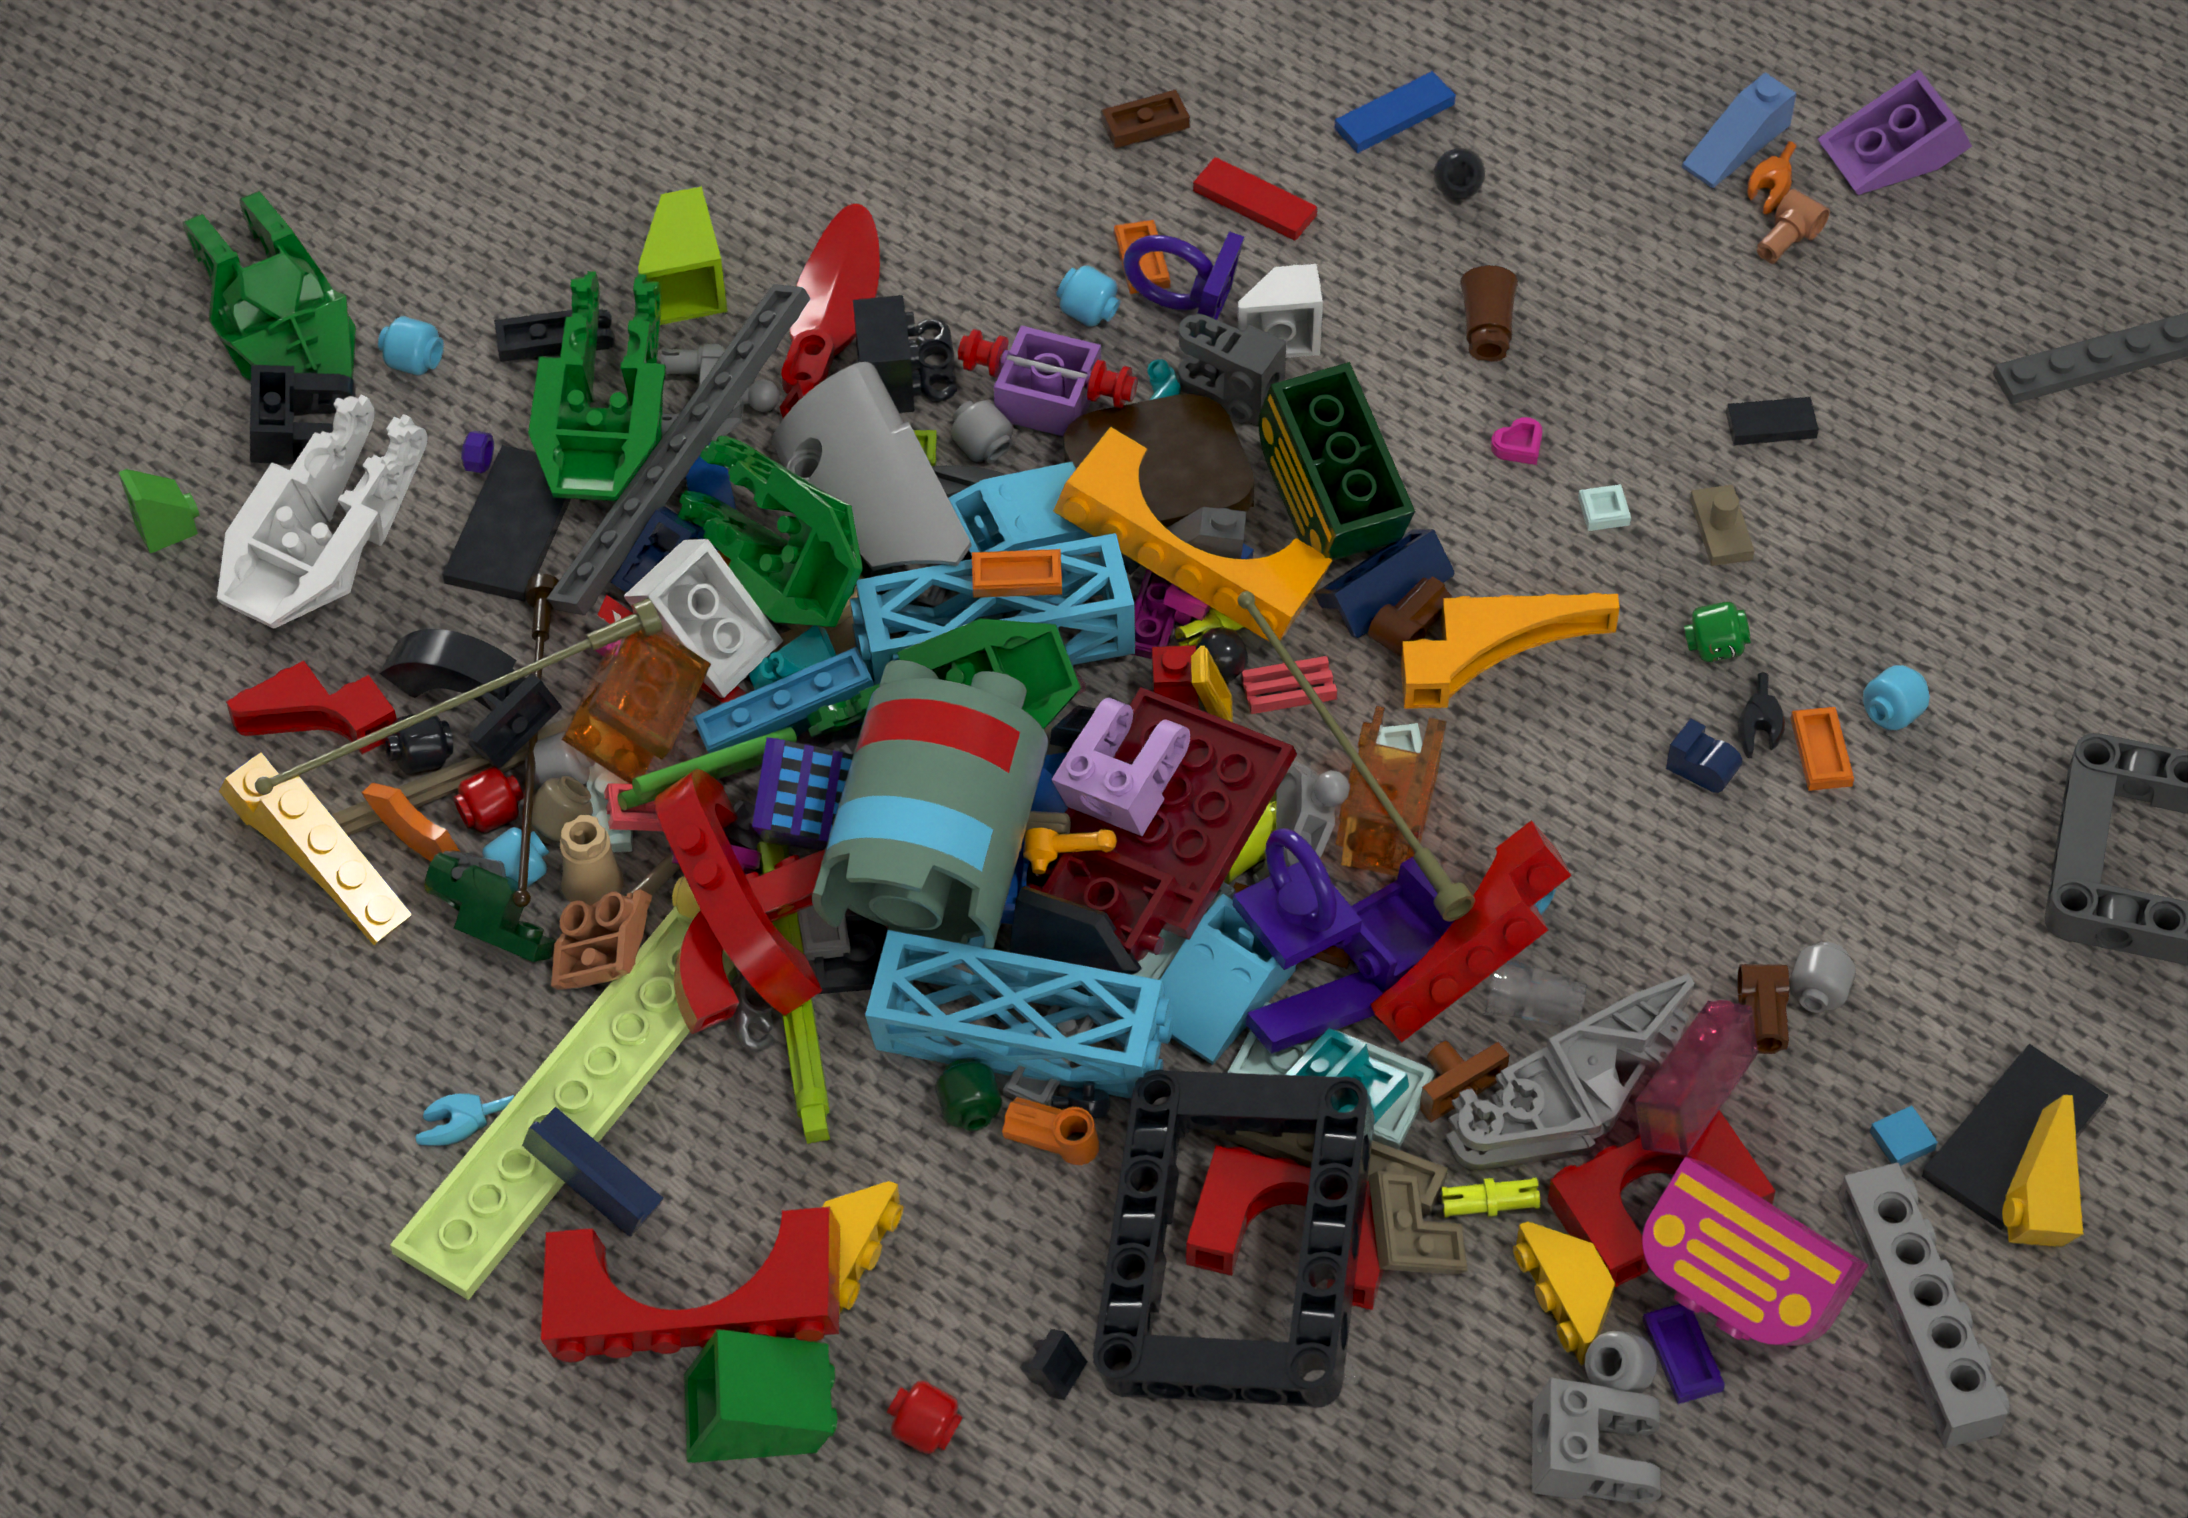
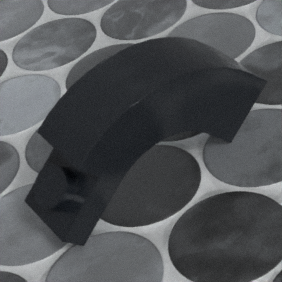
[379,629,526,711]

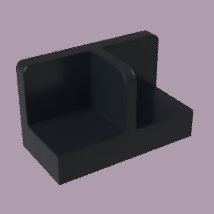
[467,673,562,769]

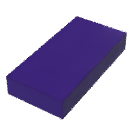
[1642,1304,1725,1404]

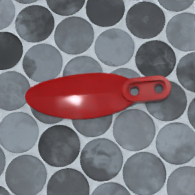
[781,203,880,394]

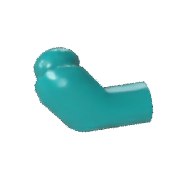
[1147,359,1181,400]

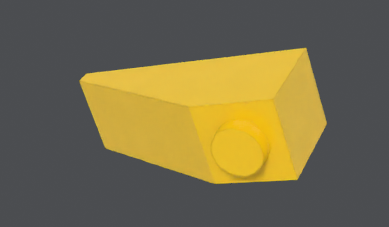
[2002,1095,2083,1247]

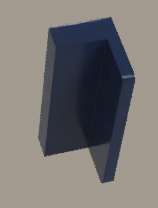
[1314,529,1455,638]
[522,1107,664,1237]

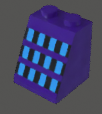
[752,737,854,850]

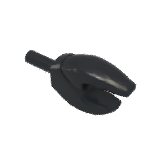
[1738,672,1785,758]

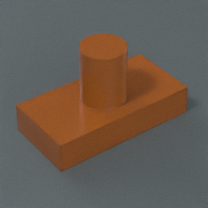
[1420,1041,1510,1122]

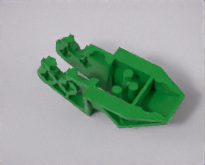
[183,191,356,394]
[528,271,666,501]
[678,436,862,627]
[807,618,1081,738]

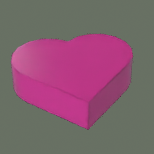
[1491,417,1542,465]

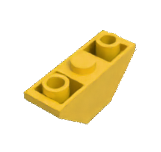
[822,1181,904,1315]
[1513,1221,1615,1365]

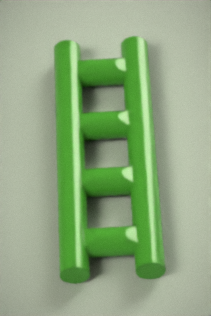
[618,727,797,810]

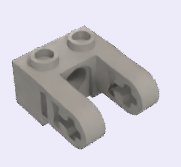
[1532,1378,1661,1503]

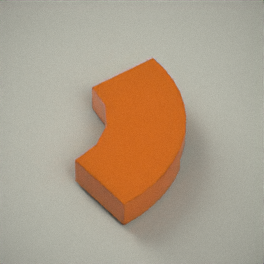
[361,783,460,861]

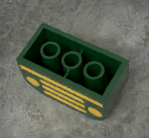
[1258,362,1415,561]

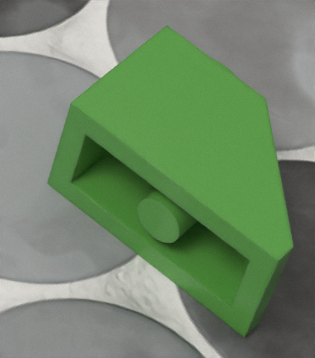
[118,469,200,554]

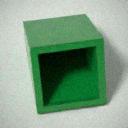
[684,1329,838,1463]

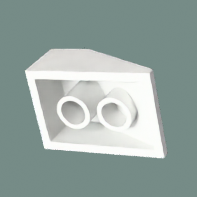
[624,539,783,698]

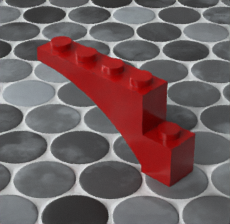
[1370,820,1572,1043]

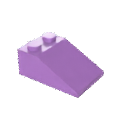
[1818,69,1972,195]

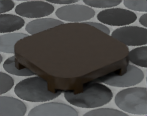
[1063,394,1254,537]

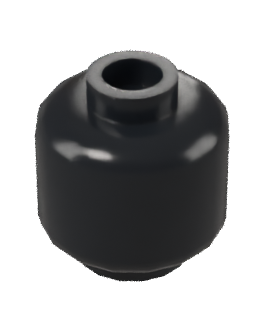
[384,714,453,774]

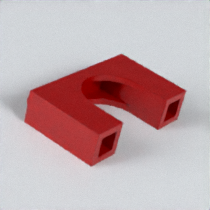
[1547,1102,1776,1288]
[1186,1145,1384,1310]

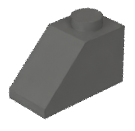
[1166,507,1246,559]

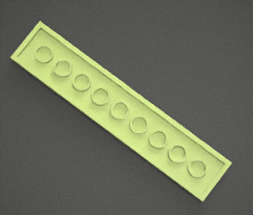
[390,906,738,1300]

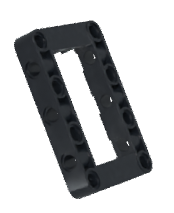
[1093,1069,1375,1408]

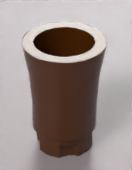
[1460,265,1518,362]

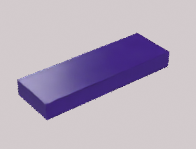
[1245,971,1383,1054]

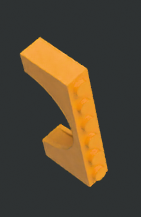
[1053,427,1332,642]

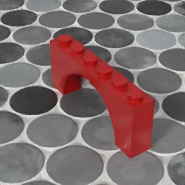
[541,1206,840,1362]

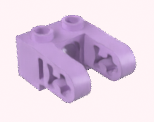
[1051,698,1190,836]

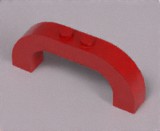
[655,769,823,1016]
[674,849,888,1035]

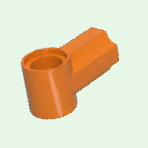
[1002,1097,1100,1165]

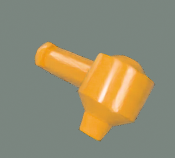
[1023,827,1117,874]

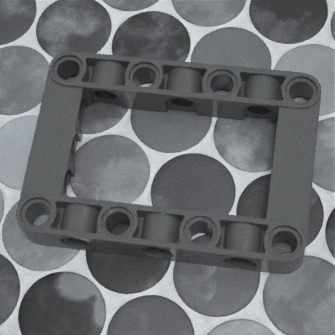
[2044,733,2188,965]

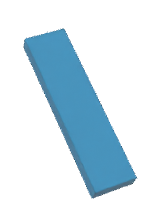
[693,647,874,754]

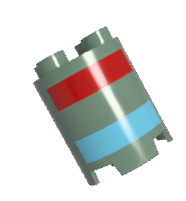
[812,660,1048,949]

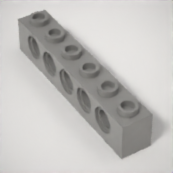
[1838,1162,2010,1449]

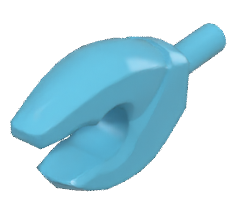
[416,1093,514,1146]

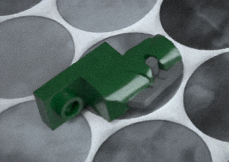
[424,850,556,962]

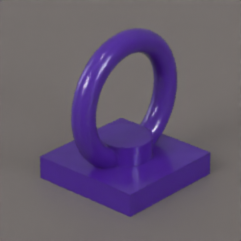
[1123,231,1244,338]
[1232,828,1362,970]

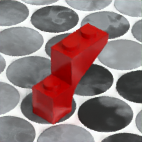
[226,660,397,755]

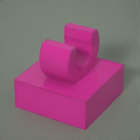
[1163,584,1212,625]

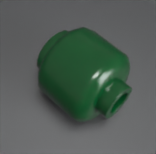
[935,1058,1002,1131]

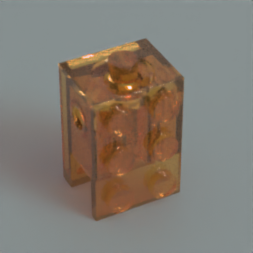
[561,630,711,784]
[1335,706,1447,876]

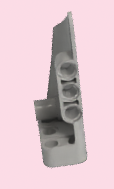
[772,362,972,571]

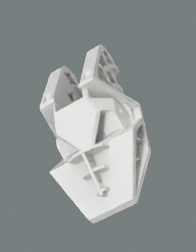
[217,395,427,629]

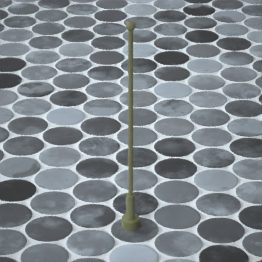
[1238,591,1475,921]
[255,598,663,795]

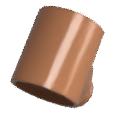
[1757,189,1830,264]

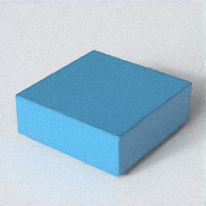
[1870,1106,1938,1166]

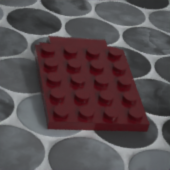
[1028,687,1297,961]

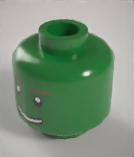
[1684,602,1751,662]

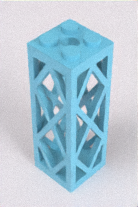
[850,533,1135,685]
[865,930,1174,1099]

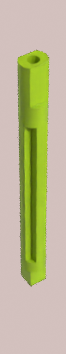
[757,841,830,1144]

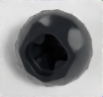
[1434,148,1485,200]
[1195,626,1248,681]

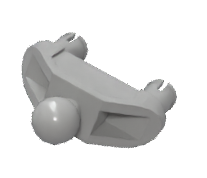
[661,344,780,441]
[1253,761,1350,883]

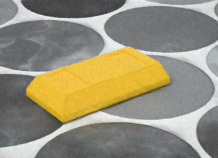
[1191,646,1233,722]

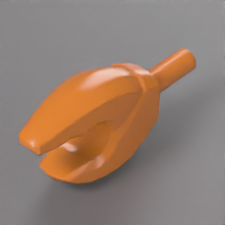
[1747,141,1797,215]

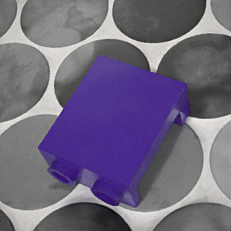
[1334,856,1455,992]

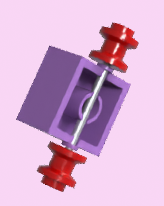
[958,326,1138,436]

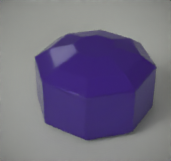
[461,431,494,473]

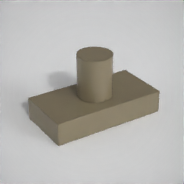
[1690,484,1754,566]

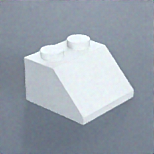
[1237,264,1323,358]

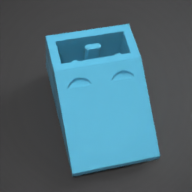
[948,462,1093,555]
[1160,894,1296,1065]

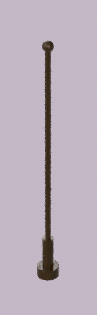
[512,574,559,907]

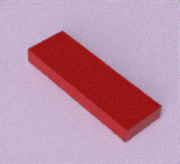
[1193,157,1318,241]

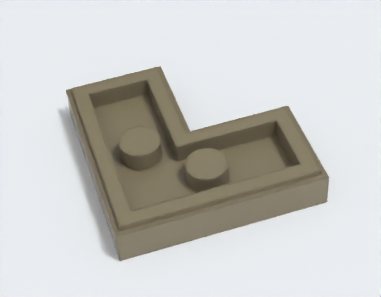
[1369,1171,1468,1275]

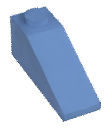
[1682,72,1796,188]

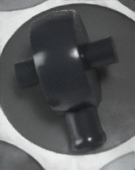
[1051,1082,1110,1119]

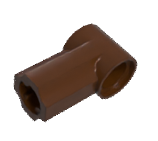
[1368,576,1453,657]
[1737,964,1789,1054]

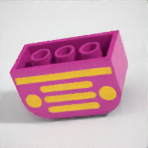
[1642,1157,1869,1346]

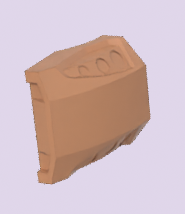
[551,889,652,990]

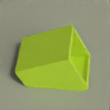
[638,186,728,325]

